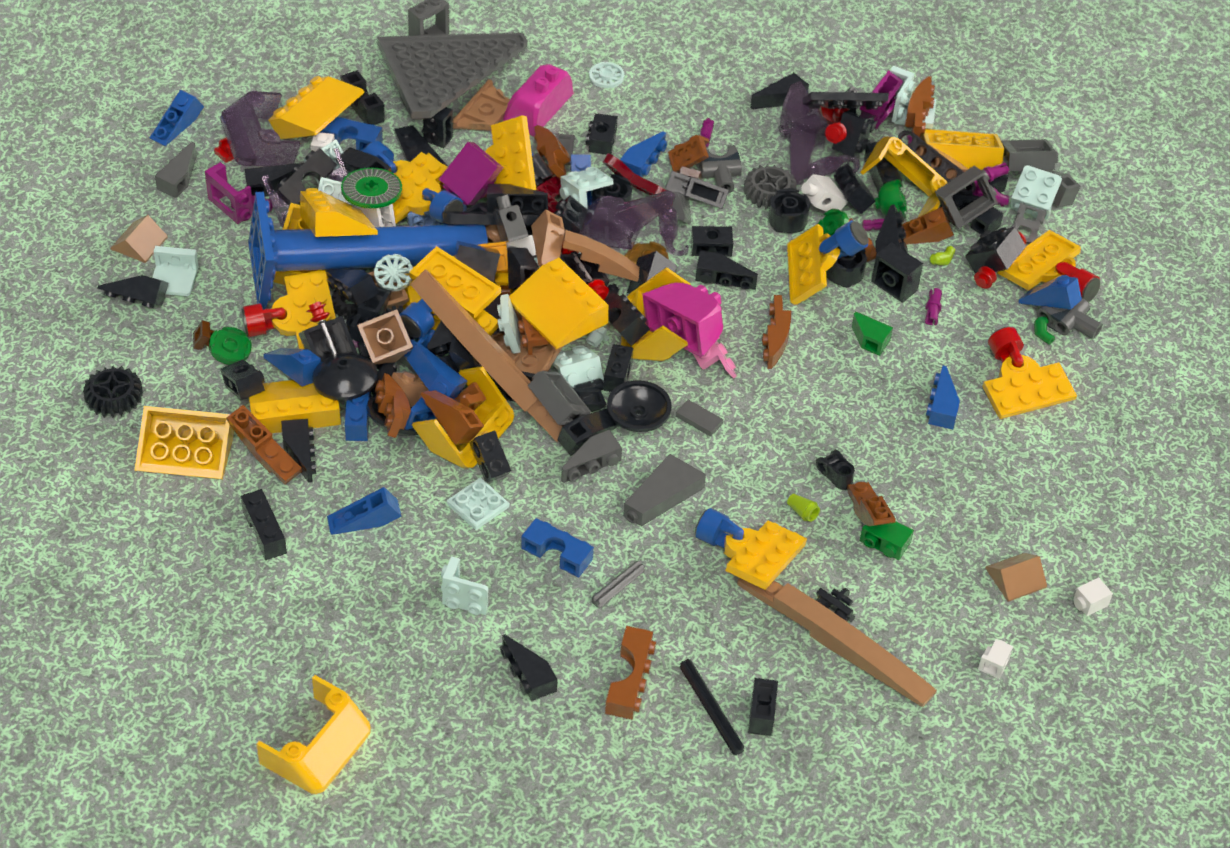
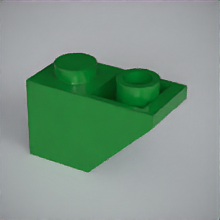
[852,311,893,356]
[859,521,914,560]

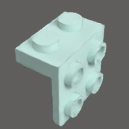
[890,66,915,123]
[1010,166,1062,220]
[560,167,613,209]
[152,246,199,296]
[552,345,604,388]
[441,556,488,615]

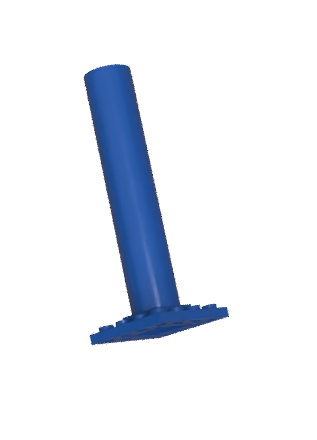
[248,192,488,310]

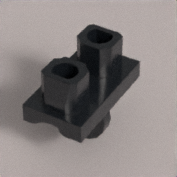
[816,587,855,622]

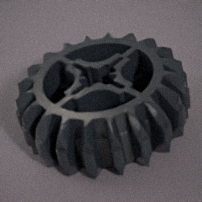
[83,365,143,418]

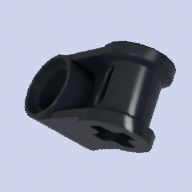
[816,449,855,490]

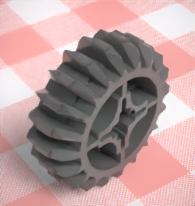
[744,164,797,210]

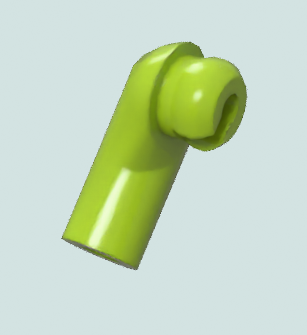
[930,246,956,266]

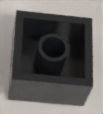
[871,242,923,303]

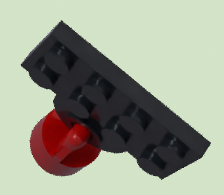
[803,92,889,125]

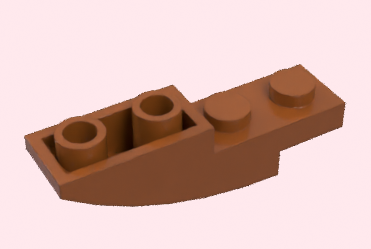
[905,76,935,138]
[534,125,571,180]
[762,295,791,369]
[375,373,411,438]
[226,405,302,485]
[847,482,896,526]

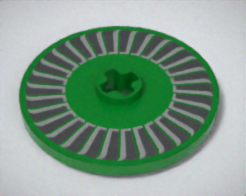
[341,168,402,209]

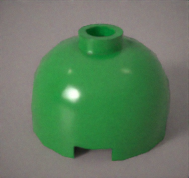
[875,179,907,218]

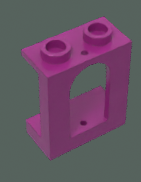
[205,162,253,224]

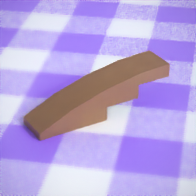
[563,230,639,282]

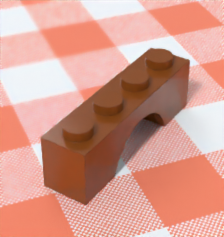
[605,626,657,720]

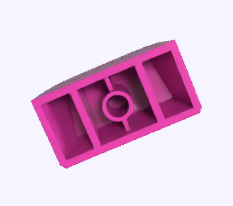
[503,64,574,137]
[642,283,723,357]

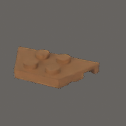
[453,79,510,130]

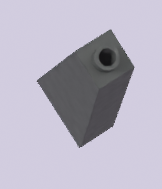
[623,454,706,526]

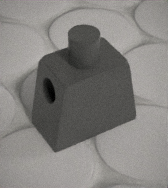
[493,194,528,242]

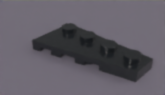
[394,125,448,167]

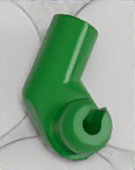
[1034,317,1055,345]

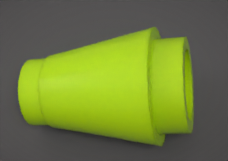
[787,493,820,522]

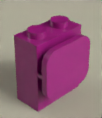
[859,70,904,130]
[439,141,504,206]

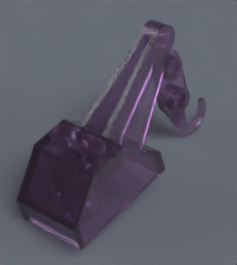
[778,81,860,185]
[578,191,689,256]

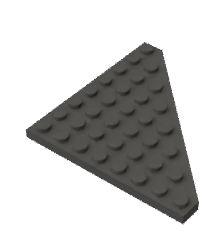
[377,32,528,120]

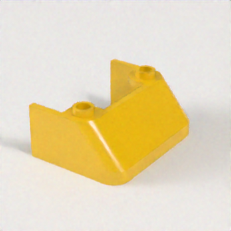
[860,136,947,217]
[621,267,691,361]
[412,366,514,468]
[256,675,371,794]

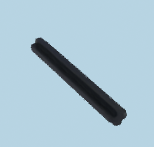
[680,659,745,756]

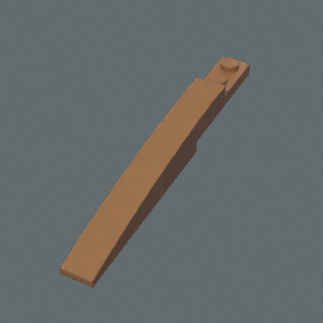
[410,269,565,442]
[738,578,937,707]

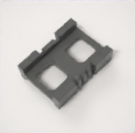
[1011,202,1047,243]

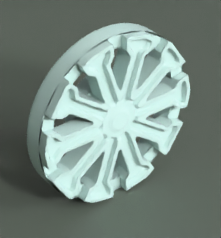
[589,62,624,88]
[374,254,413,291]

